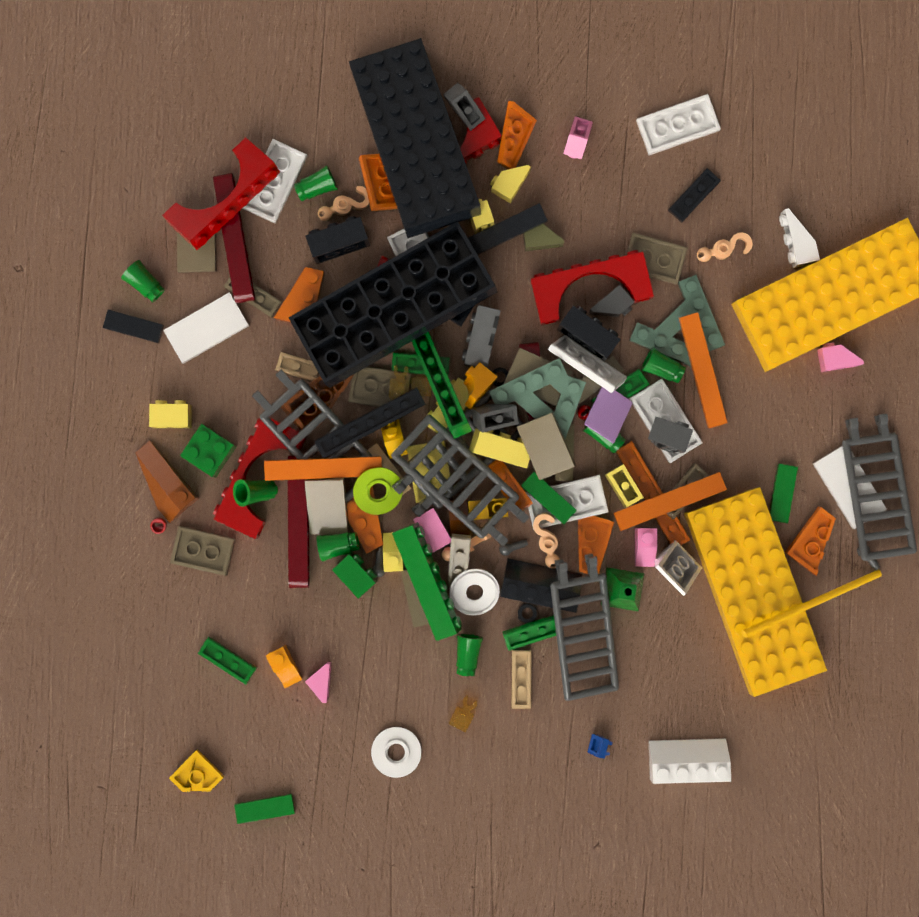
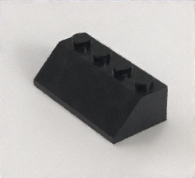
[500,558,583,613]

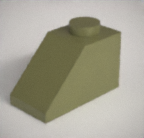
[523,224,564,251]

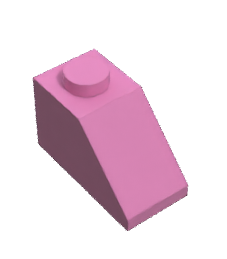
[563,117,593,159]
[817,342,864,372]
[635,528,657,567]

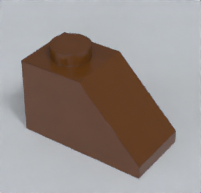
[449,499,470,537]

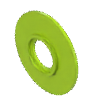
[353,467,403,515]

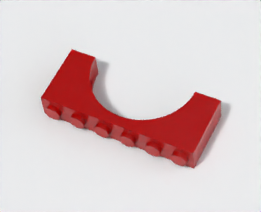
[460,97,502,164]
[162,137,280,250]
[530,250,654,326]
[213,417,307,539]

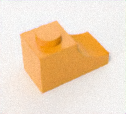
[463,362,498,409]
[265,645,303,688]

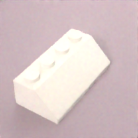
[649,738,731,784]

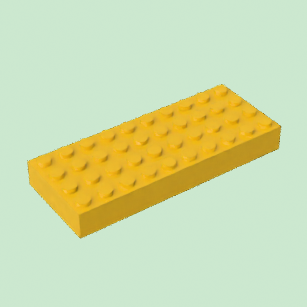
[731,218,919,372]
[684,487,827,697]

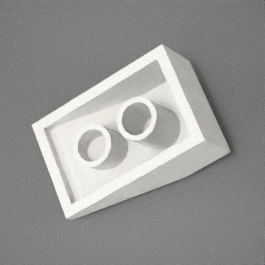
[654,540,702,596]

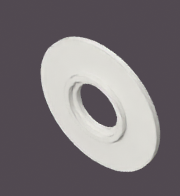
[450,569,500,616]
[371,727,421,778]

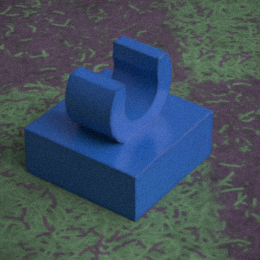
[587,734,613,759]

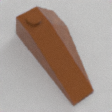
[281,374,354,430]
[135,440,199,523]

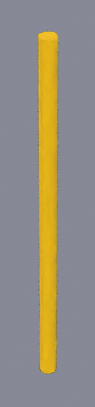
[742,570,882,638]

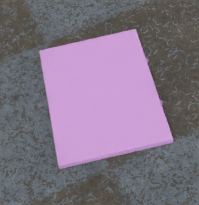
[584,387,633,443]

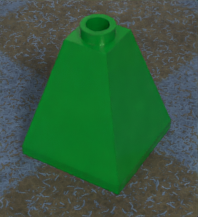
[600,567,644,612]

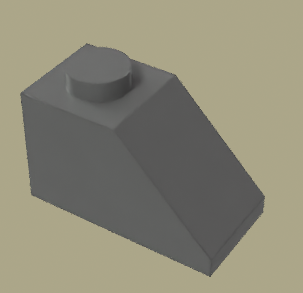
[443,83,485,131]
[589,285,634,317]
[472,404,518,433]

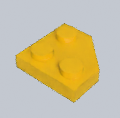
[169,749,225,792]

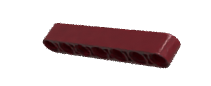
[213,173,255,304]
[288,455,310,588]

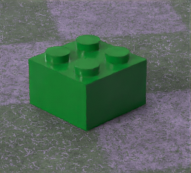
[180,424,237,478]
[332,553,378,599]

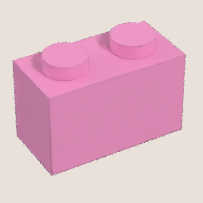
[413,508,451,552]

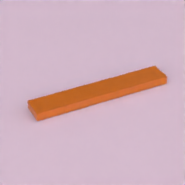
[679,312,727,428]
[616,441,690,545]
[264,456,382,481]
[614,472,727,531]

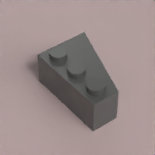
[462,305,501,368]
[648,417,693,454]

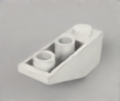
[779,208,820,268]

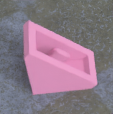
[305,662,332,703]

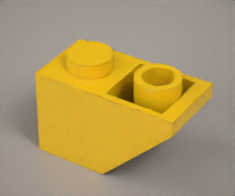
[381,419,408,459]
[467,498,508,520]

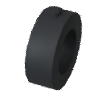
[492,367,509,387]
[518,604,537,623]

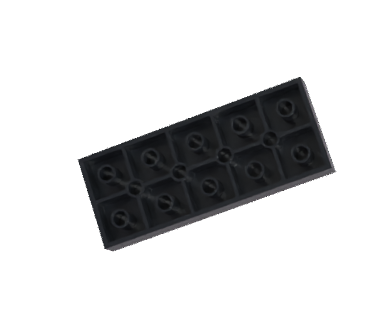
[349,38,481,239]
[288,221,497,388]

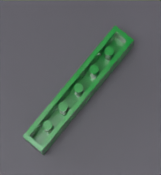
[411,332,472,439]
[392,522,462,641]

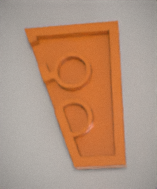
[497,101,537,170]
[359,154,397,211]
[274,267,325,323]
[346,486,383,554]
[785,506,836,576]
[578,516,615,574]

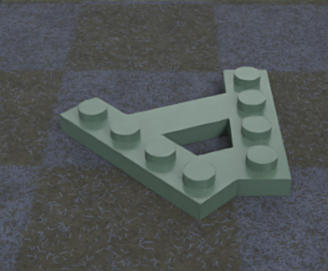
[629,275,725,367]
[489,358,586,439]

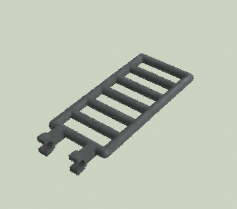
[252,369,372,503]
[391,388,523,517]
[842,414,917,561]
[391,415,529,546]
[550,554,619,701]

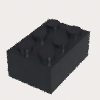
[305,216,370,264]
[557,306,621,361]

